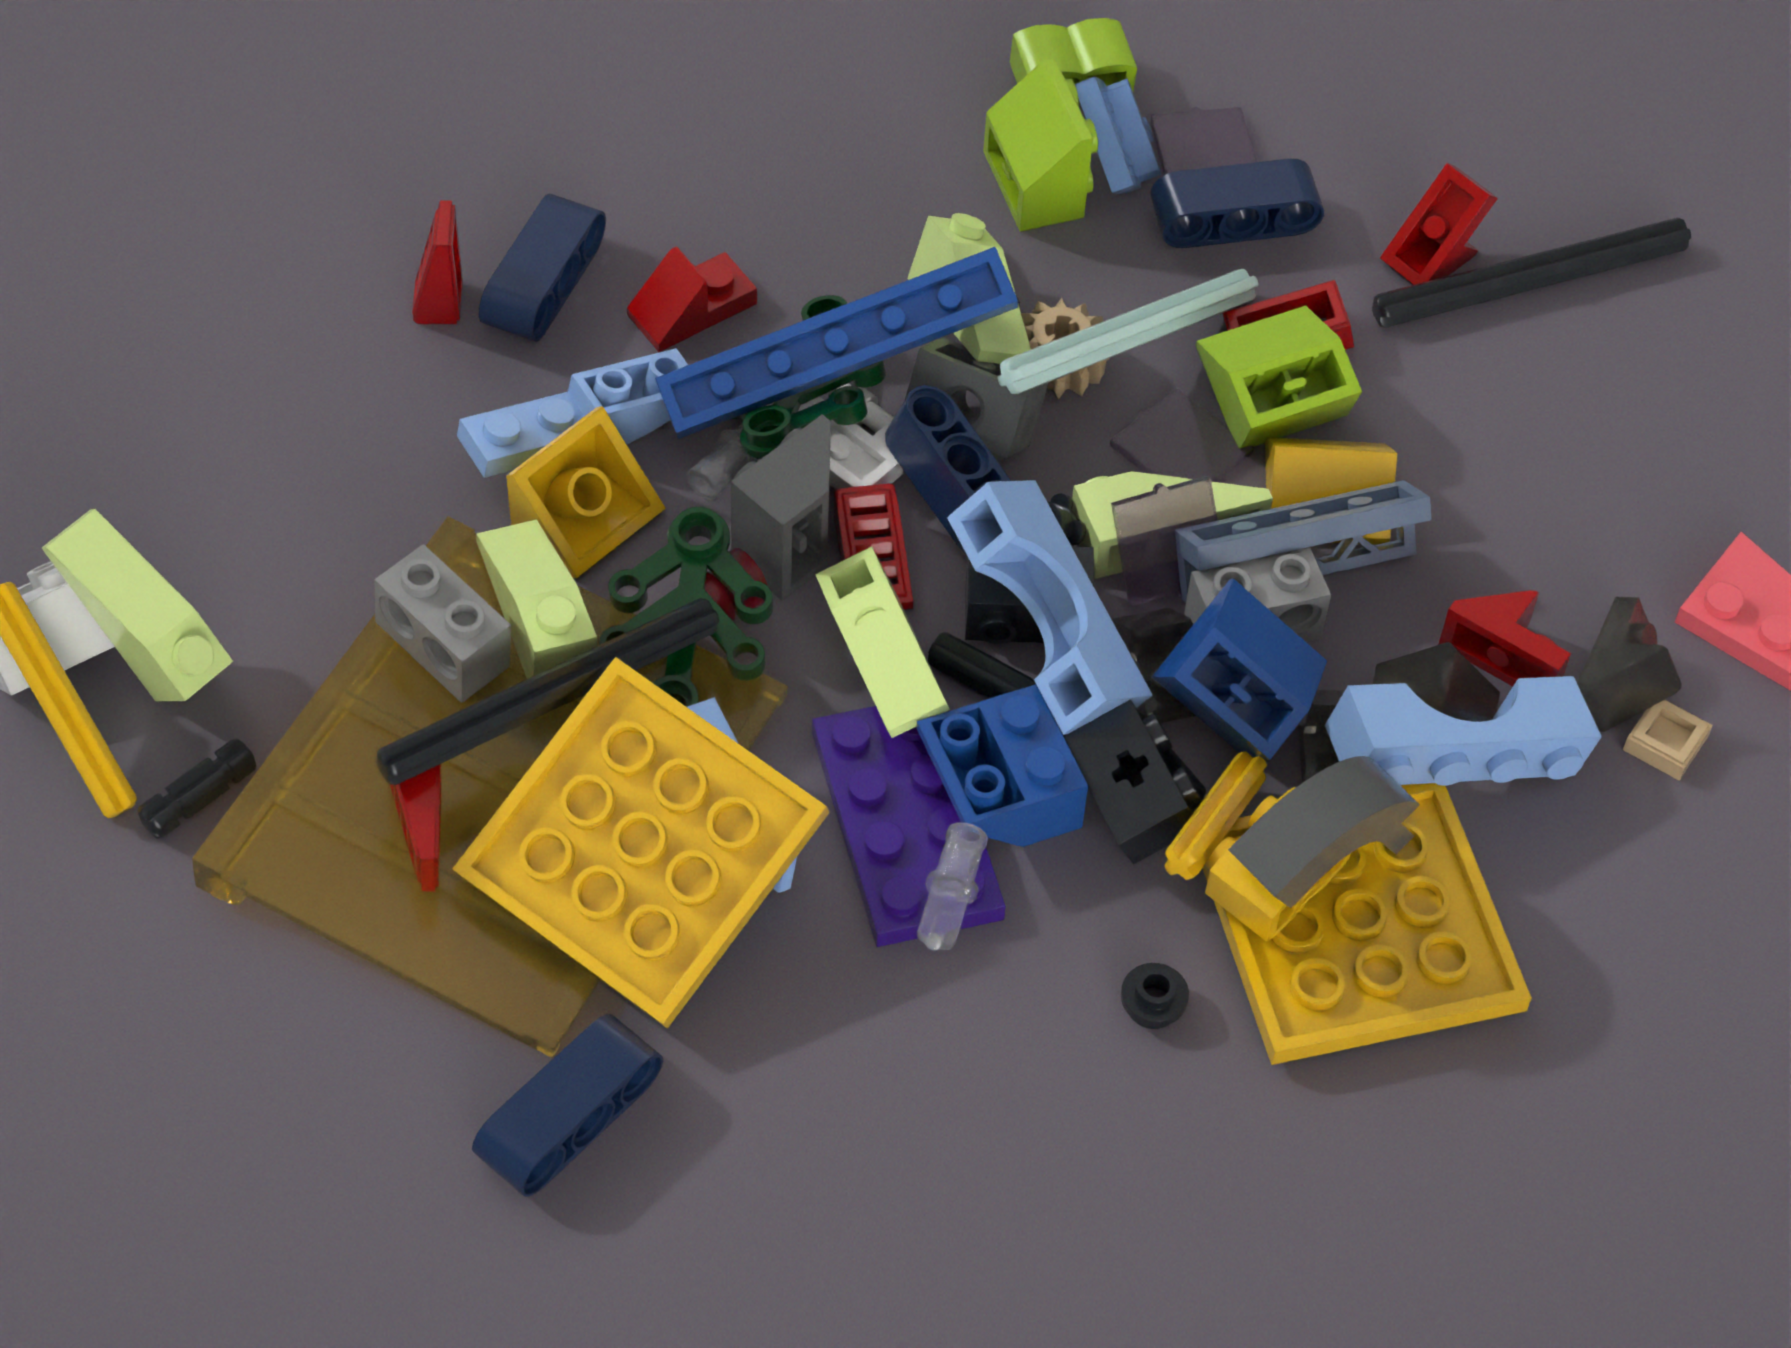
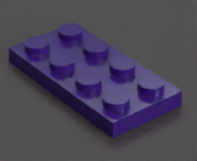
[812,706,1006,947]

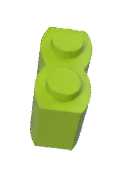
[1010,18,1137,103]

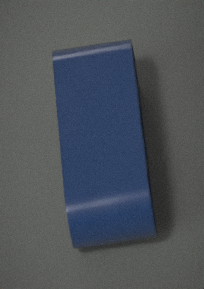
[1150,159,1324,248]
[479,193,606,342]
[885,385,1011,555]
[472,1014,664,1197]

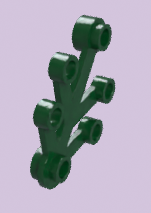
[732,295,886,459]
[599,507,773,707]

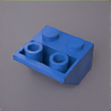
[1152,579,1327,760]
[916,684,1088,847]

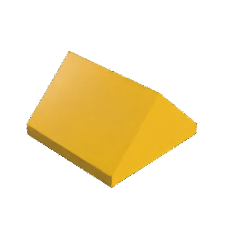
[506,406,666,578]
[1265,437,1397,545]

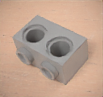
[374,544,511,703]
[1184,547,1331,642]

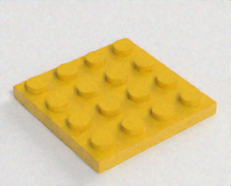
[452,657,830,1029]
[1202,783,1532,1065]

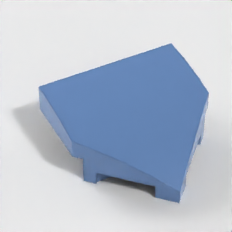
[1075,76,1162,194]

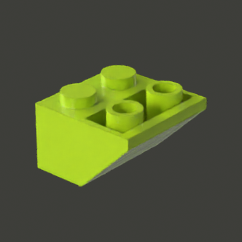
[983,57,1098,232]
[1195,306,1362,452]

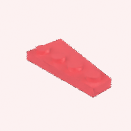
[1674,532,1791,691]

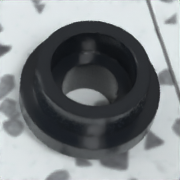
[1121,963,1189,1029]

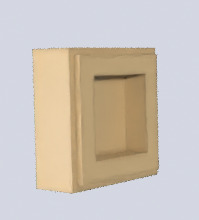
[1623,695,1713,781]

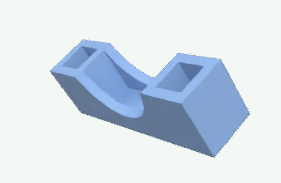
[947,480,1153,735]
[1325,676,1602,786]

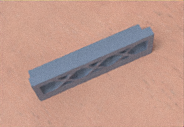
[1175,480,1432,603]

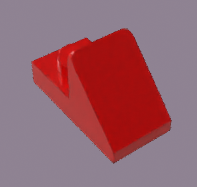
[1380,163,1498,285]
[627,246,757,352]
[1438,590,1571,687]

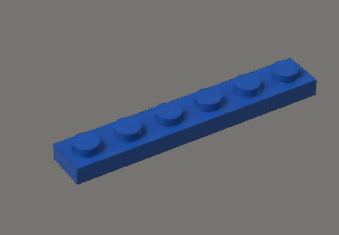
[655,247,1018,439]

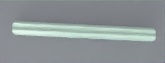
[997,269,1259,394]

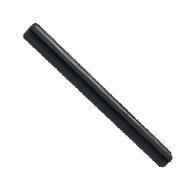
[1372,217,1691,328]
[375,598,720,785]

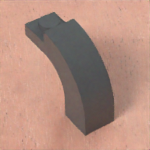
[1228,756,1420,908]

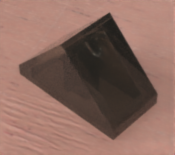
[1372,642,1500,722]

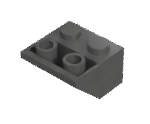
[731,414,831,601]

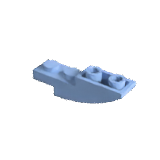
[457,348,688,478]

